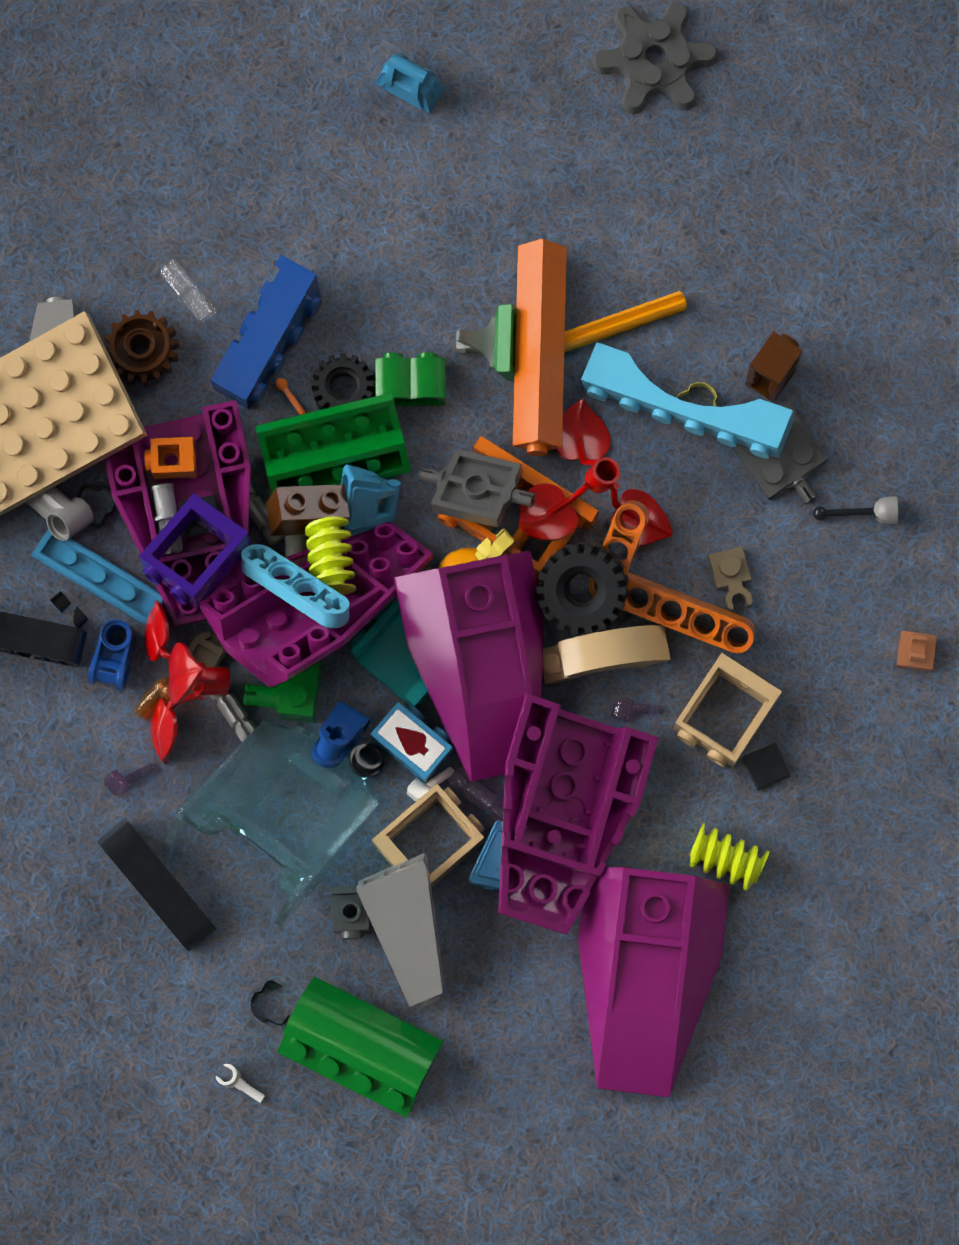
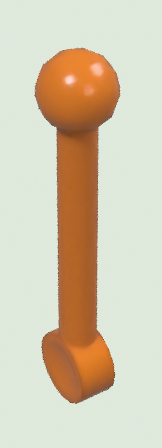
[275,378,306,415]

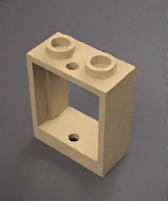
[673,653,782,767]
[372,784,485,887]

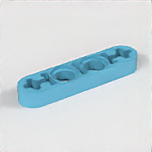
[241,544,350,628]

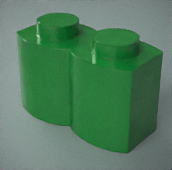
[376,352,446,407]

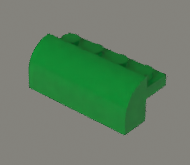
[255,392,411,493]
[277,976,444,1118]

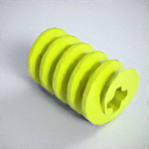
[305,516,356,595]
[690,823,770,891]

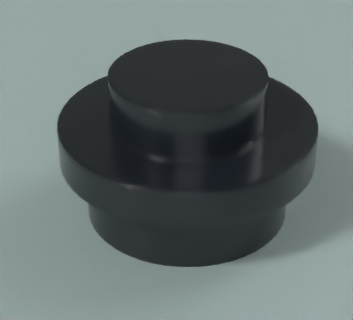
[349,743,385,778]

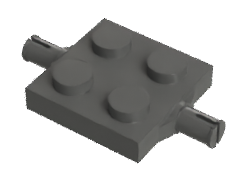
[732,400,827,505]
[418,449,536,528]

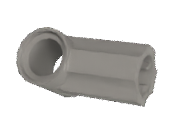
[26,486,93,541]

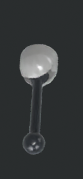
[813,496,898,525]

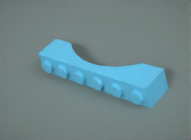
[581,342,794,459]

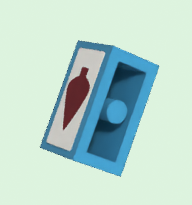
[370,702,454,784]

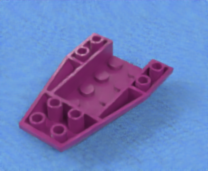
[105,400,251,627]
[199,522,433,687]
[394,551,544,781]
[578,867,729,1098]

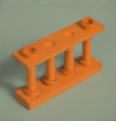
[437,436,599,584]

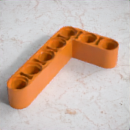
[589,500,756,653]

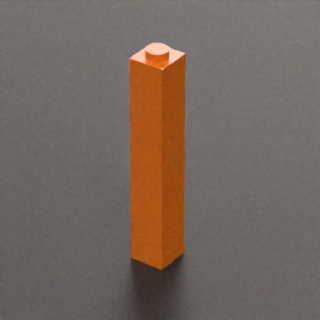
[513,239,567,456]

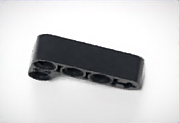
[0,611,88,667]
[98,818,216,952]

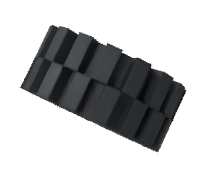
[311,353,375,409]

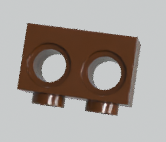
[745,331,803,403]

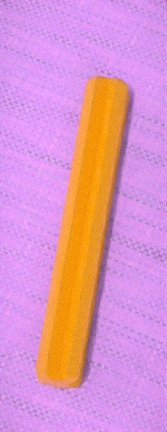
[564,291,687,353]

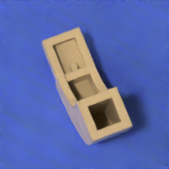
[543,625,671,685]

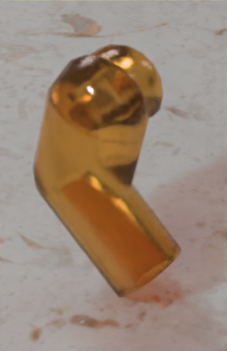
[133,677,170,722]

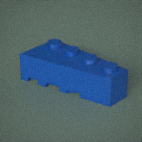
[210,254,322,410]

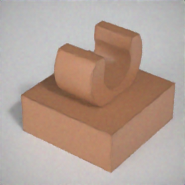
[896,631,937,672]

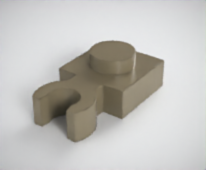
[708,546,752,612]

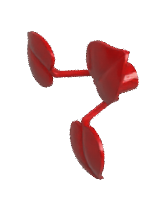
[518,399,673,546]
[144,600,230,764]

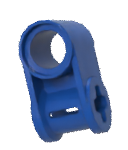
[88,619,136,691]
[311,701,371,768]

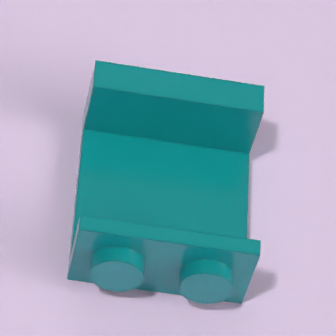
[351,598,430,710]

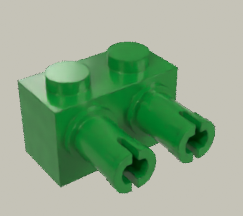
[243,658,323,723]

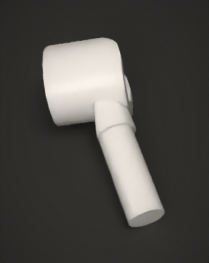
[406,767,455,801]
[216,1064,265,1103]

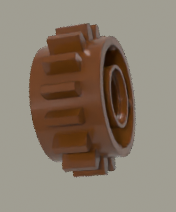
[104,310,180,387]

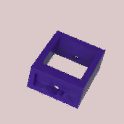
[139,493,252,609]

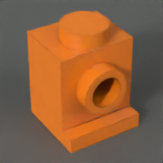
[145,437,197,479]

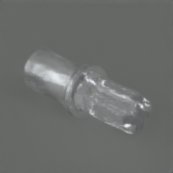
[161,260,218,324]

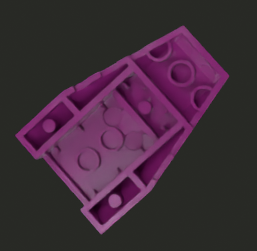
[498,693,659,935]

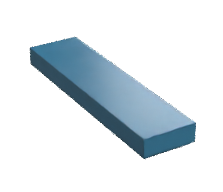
[31,529,165,626]

